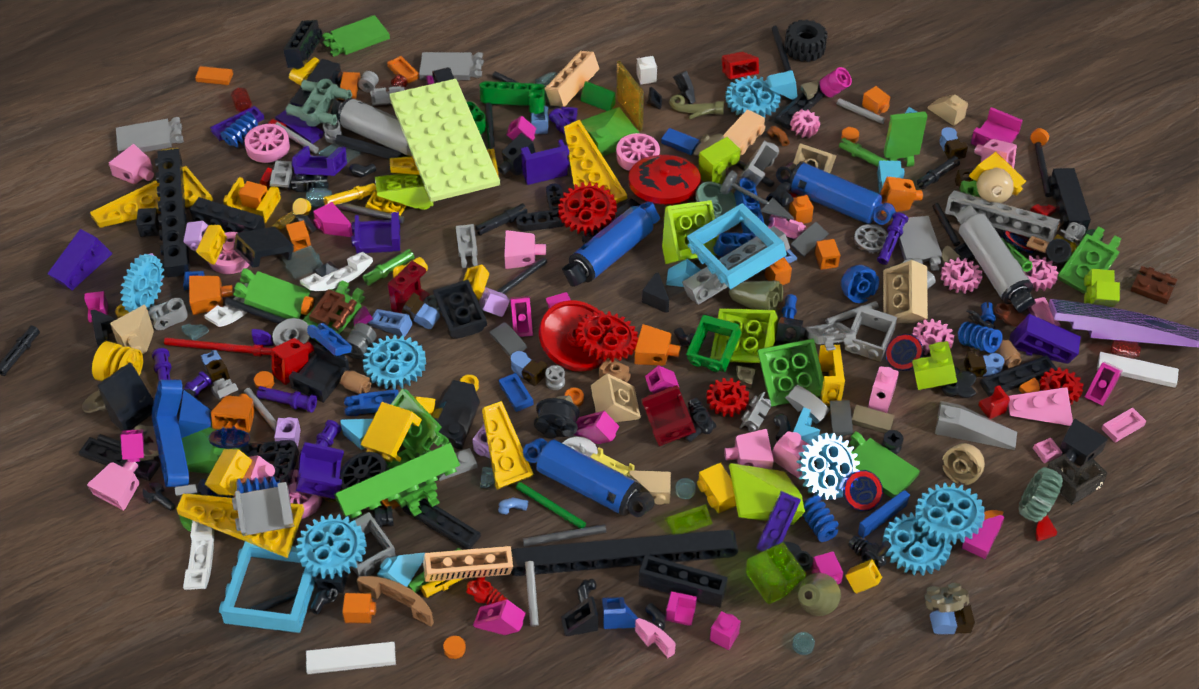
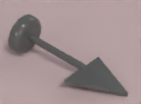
[720,171,794,220]

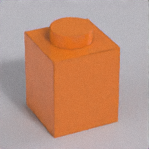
[862,86,890,115]
[239,181,268,209]
[788,195,814,224]
[286,220,311,252]
[815,239,840,270]
[765,257,792,285]
[343,593,376,623]

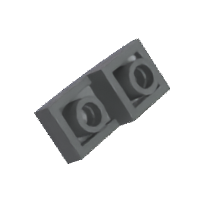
[791,222,829,258]
[489,322,527,357]
[830,400,853,436]

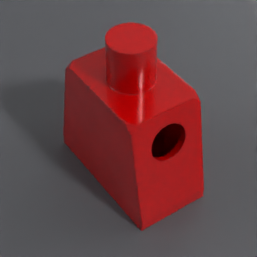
[722,52,759,79]
[271,338,314,385]

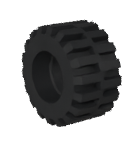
[784,19,827,62]

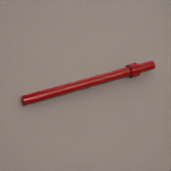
[164,338,272,356]

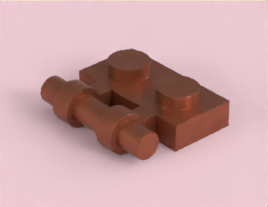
[1131,266,1178,305]
[309,289,357,332]

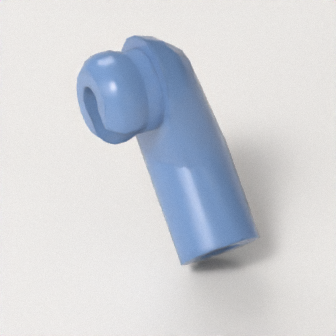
[498,498,528,514]

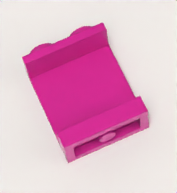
[971,107,1023,146]

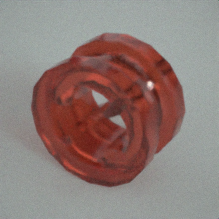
[391,74,408,87]

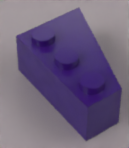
[47,229,113,290]
[1009,314,1081,364]

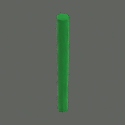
[516,482,586,529]

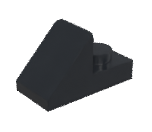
[91,310,116,347]

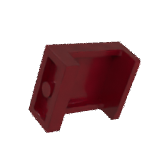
[388,261,430,314]
[641,385,696,447]

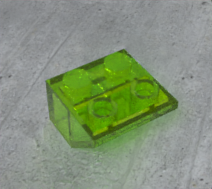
[745,542,806,605]

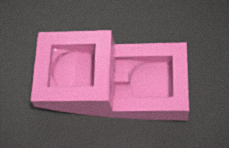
[635,618,676,658]

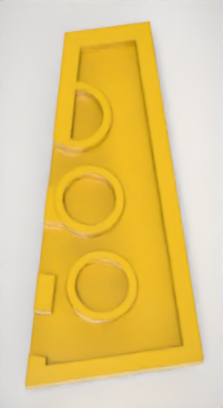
[482,401,534,490]

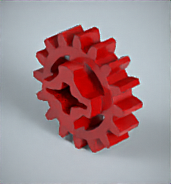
[1039,367,1083,406]
[707,378,749,417]

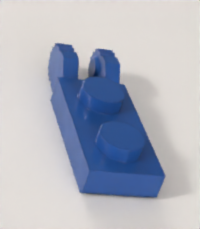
[307,323,352,356]
[344,389,399,417]

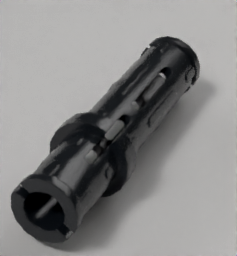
[916,156,960,190]
[475,203,528,236]
[0,325,40,376]

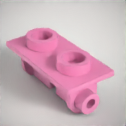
[768,214,807,239]

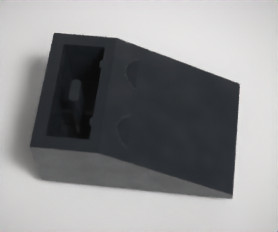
[97,362,154,431]

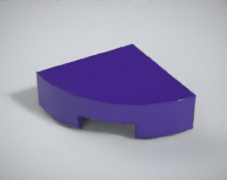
[561,107,578,123]
[252,329,274,346]

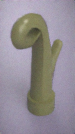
[669,95,724,119]

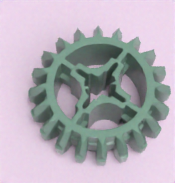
[1019,467,1062,522]

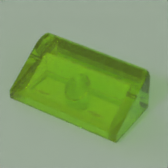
[665,504,712,534]

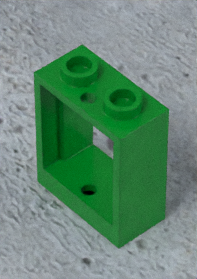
[686,315,742,373]

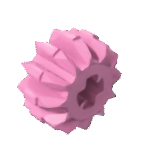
[790,109,820,138]

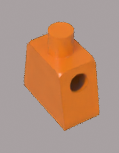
[880,177,923,213]
[189,276,234,315]
[634,324,681,366]
[211,393,254,433]

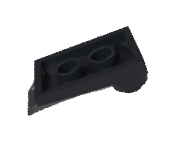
[433,280,487,339]
[432,380,480,450]

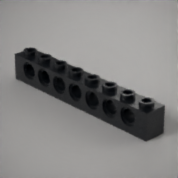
[155,148,190,278]

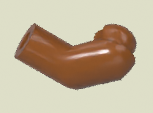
[767,126,790,146]

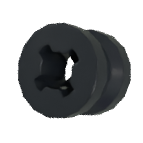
[882,430,904,455]
[375,506,394,528]

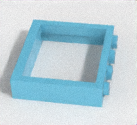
[687,203,787,289]
[219,541,315,633]

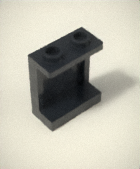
[234,227,294,268]
[289,344,350,403]

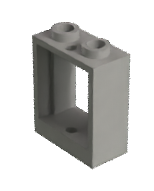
[844,306,897,362]
[336,512,396,577]

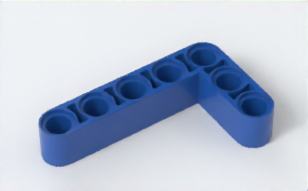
[713,178,764,257]
[152,379,189,487]

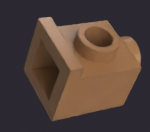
[599,358,631,383]

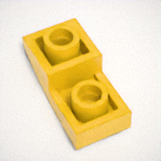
[365,192,406,216]

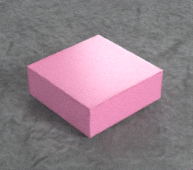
[1033,438,1062,463]

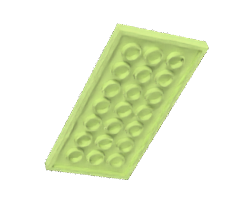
[389,79,500,202]

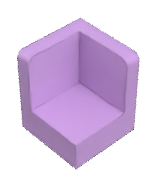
[479,287,510,317]

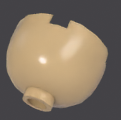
[977,167,1014,203]
[942,443,985,485]

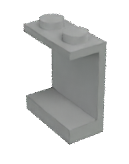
[735,141,779,187]
[232,482,294,536]

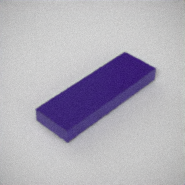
[210,106,264,141]
[275,110,324,144]
[756,491,801,557]

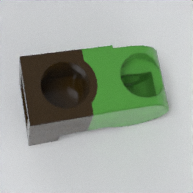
[954,168,980,197]

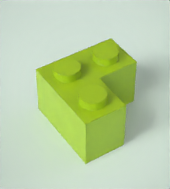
[699,137,741,184]
[1084,269,1120,308]
[912,341,957,390]

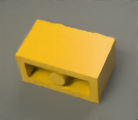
[205,449,253,496]
[697,463,736,514]

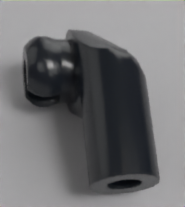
[349,163,376,178]

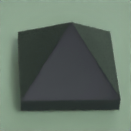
[647,87,662,109]
[315,261,339,277]

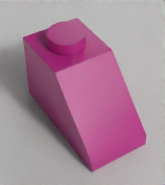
[313,202,353,237]
[510,296,533,337]
[1085,362,1123,406]
[574,411,620,444]
[121,429,144,462]
[962,515,1004,559]
[473,599,525,635]

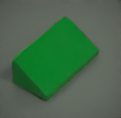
[581,81,616,111]

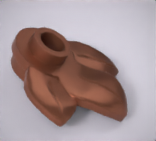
[993,303,1026,327]

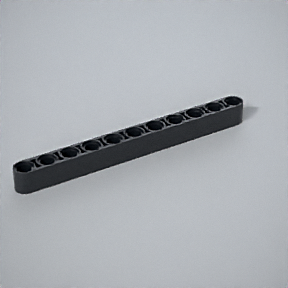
[510,530,738,576]

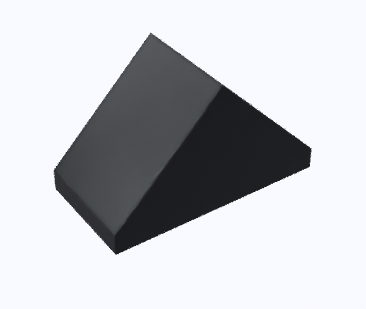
[642,272,669,313]
[561,596,598,636]

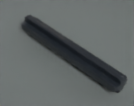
[335,134,401,159]

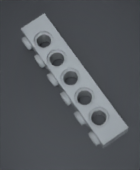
[945,190,1060,243]
[682,226,790,305]

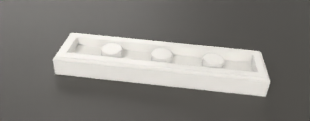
[1097,352,1179,388]
[306,642,396,674]

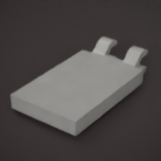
[419,52,483,80]
[116,117,184,154]
[898,216,942,271]
[805,322,856,351]

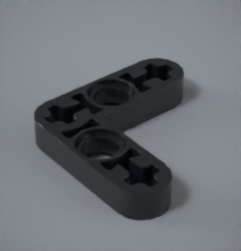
[516,183,565,232]
[240,440,299,485]

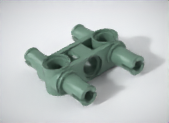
[286,79,352,126]

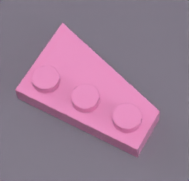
[1008,387,1073,426]

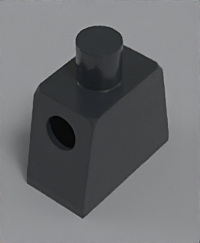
[498,133,536,176]
[1060,419,1108,466]

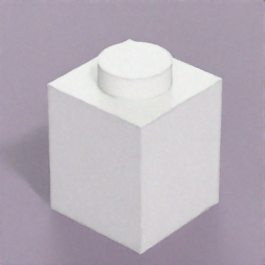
[636,56,657,85]

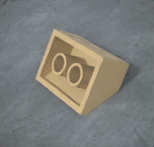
[883,260,928,323]

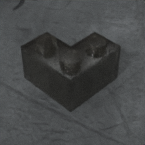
[1047,454,1108,505]

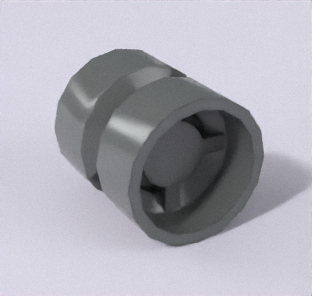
[345,323,377,359]

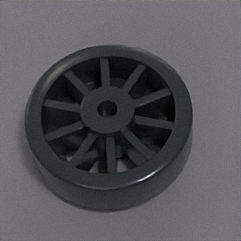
[340,452,390,490]

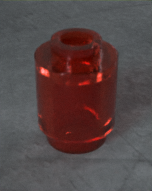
[231,88,252,112]
[1110,340,1141,359]

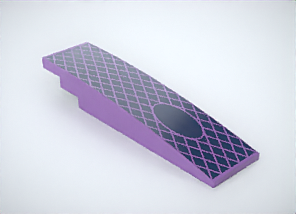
[1049,299,1199,347]

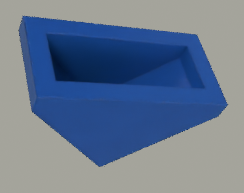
[178,390,212,438]
[602,597,638,629]

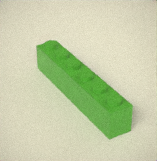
[334,443,460,519]

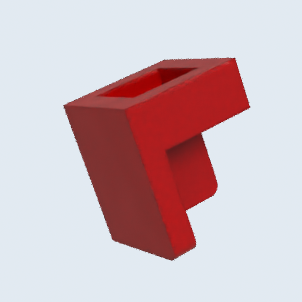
[978,385,1010,419]

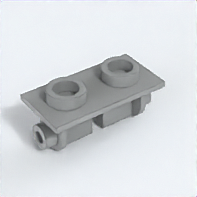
[370,86,405,106]
[1061,222,1086,243]
[739,392,771,432]

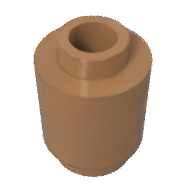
[994,340,1022,369]
[341,370,371,394]

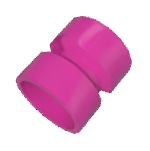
[819,67,852,97]

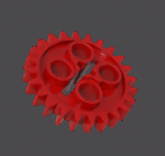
[558,182,617,235]
[575,311,638,362]

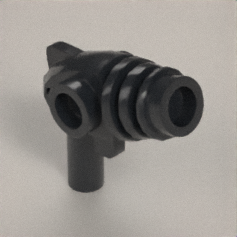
[685,398,717,443]
[848,536,891,570]

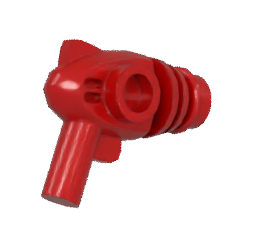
[466,577,507,605]

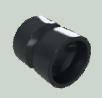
[1047,239,1072,265]

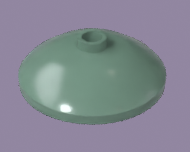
[696,182,737,227]

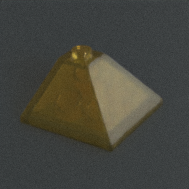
[616,61,644,131]

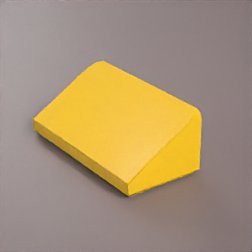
[196,225,227,265]
[463,265,489,300]

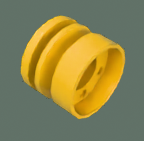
[92,341,143,381]

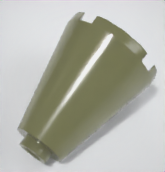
[729,281,783,314]
[798,573,841,616]

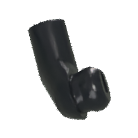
[294,214,318,234]
[674,327,695,346]
[773,414,791,441]
[577,579,597,603]
[309,588,339,614]
[645,603,666,631]

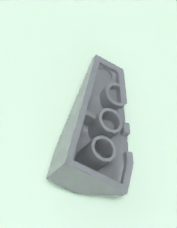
[935,401,1017,450]

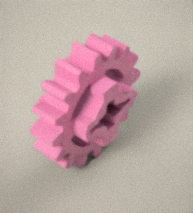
[1024,256,1058,291]
[941,257,982,294]
[912,319,954,355]

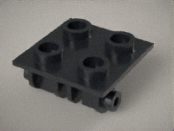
[291,172,329,192]

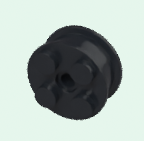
[534,398,580,439]

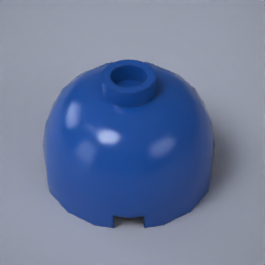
[841,265,879,303]

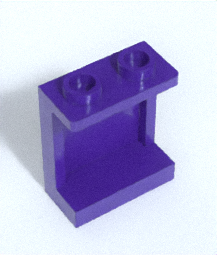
[521,139,570,185]
[292,146,347,176]
[351,212,400,254]
[296,442,344,499]

